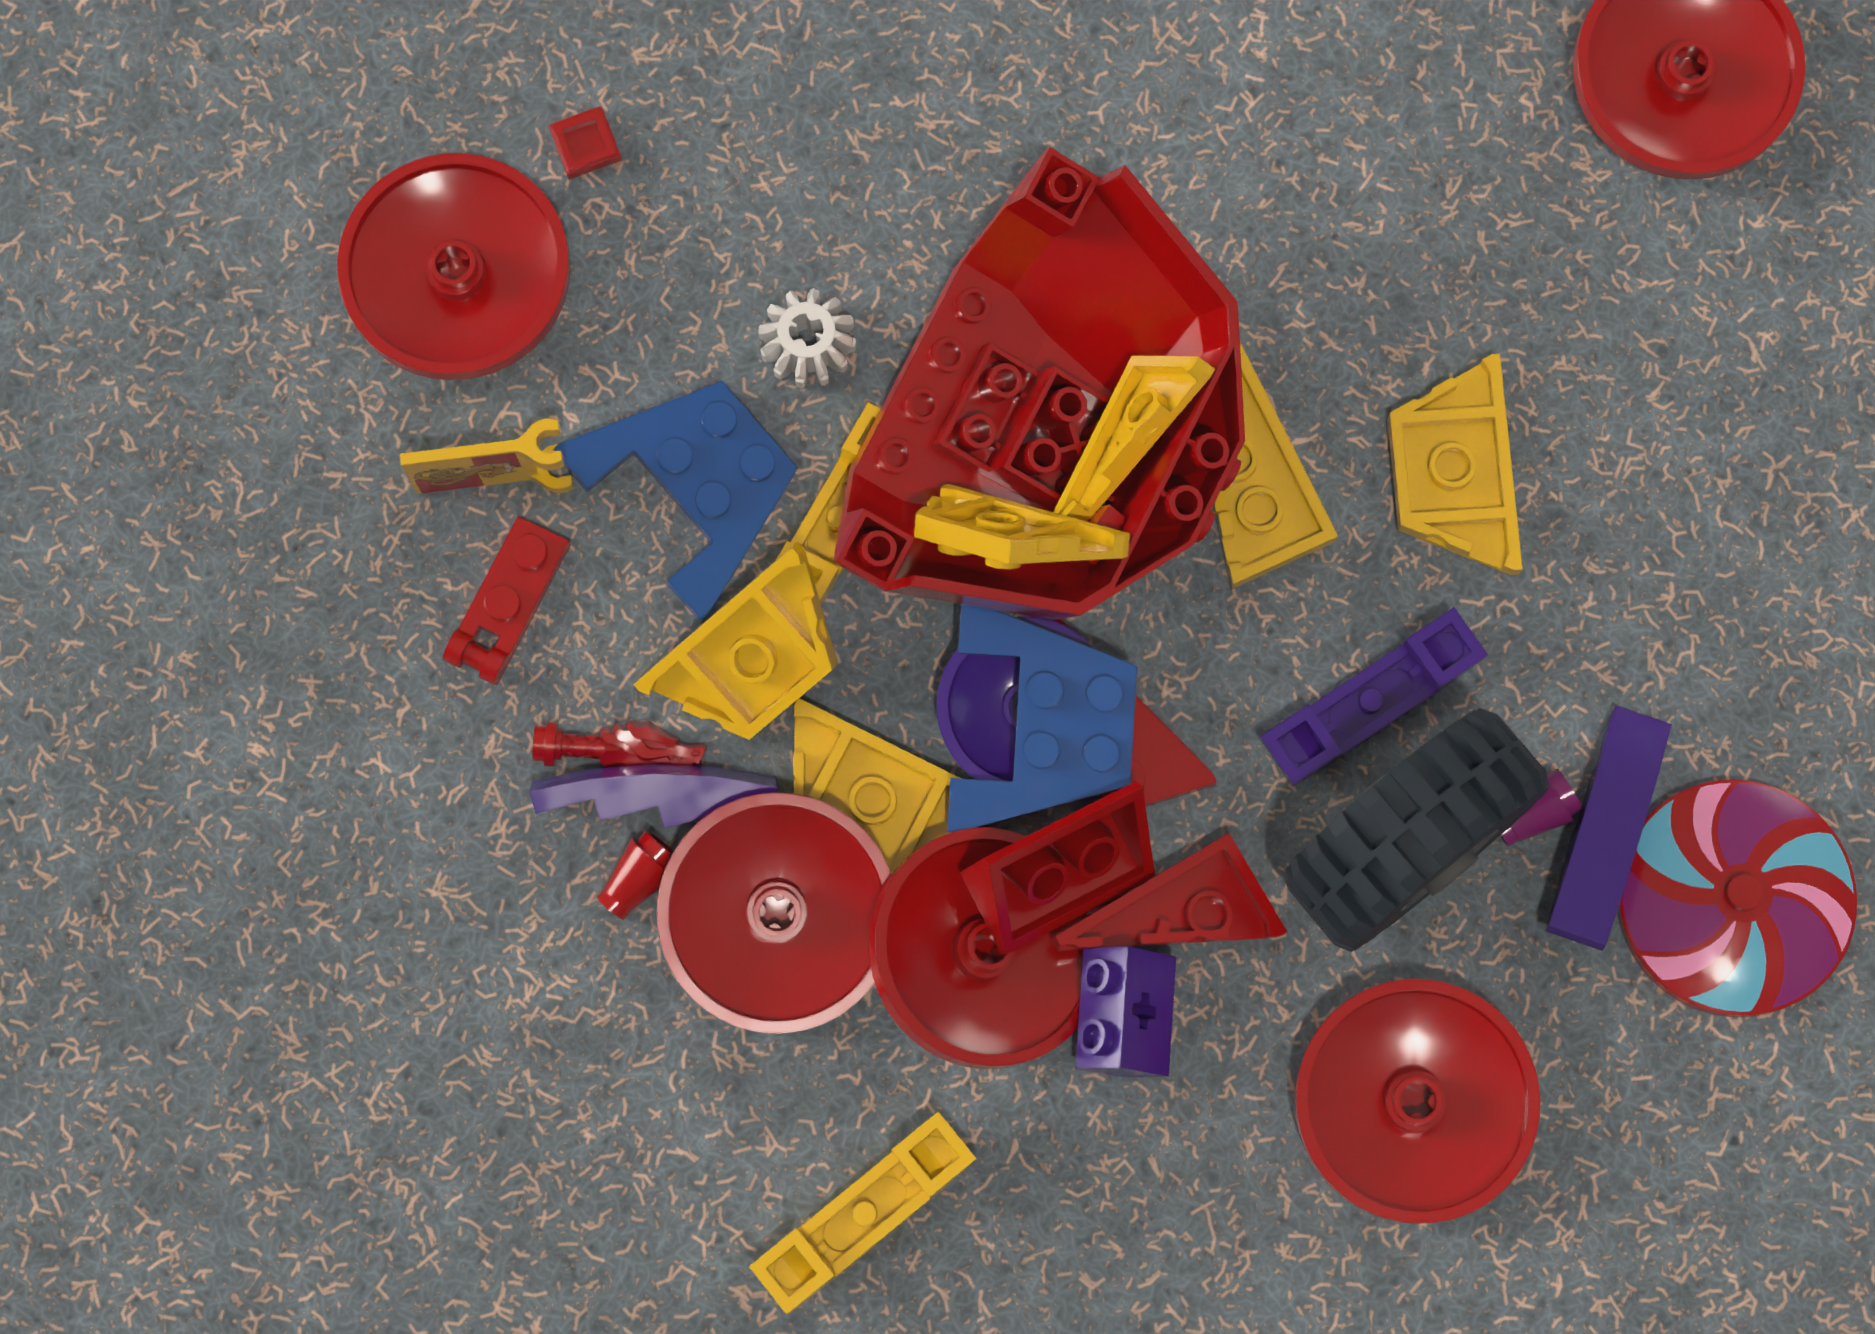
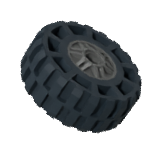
[1284,708,1549,952]

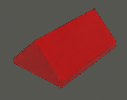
[960,781,1155,955]

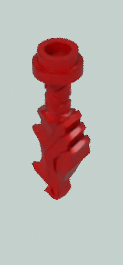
[532,720,707,768]

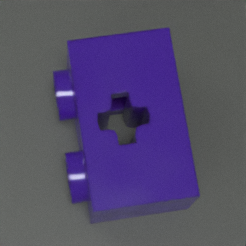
[1075,946,1176,1077]

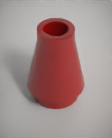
[597,830,673,920]

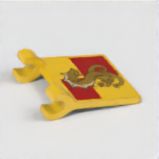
[400,418,574,494]

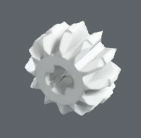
[758,288,856,389]

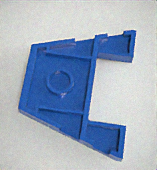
[553,381,798,623]
[947,604,1138,832]

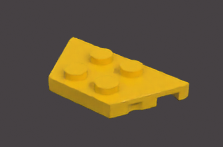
[1387,354,1523,575]
[914,484,1130,569]
[633,542,838,740]
[793,698,962,874]

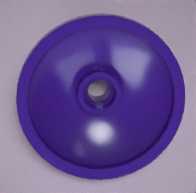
[937,616,1094,782]

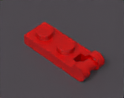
[443,516,571,685]

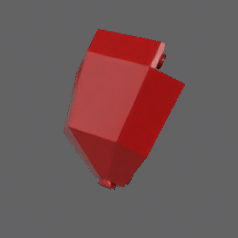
[833,147,1245,620]

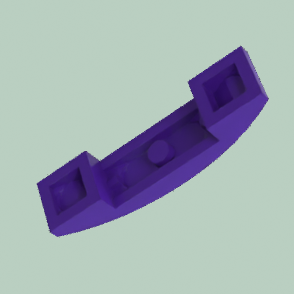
[1259,607,1488,786]

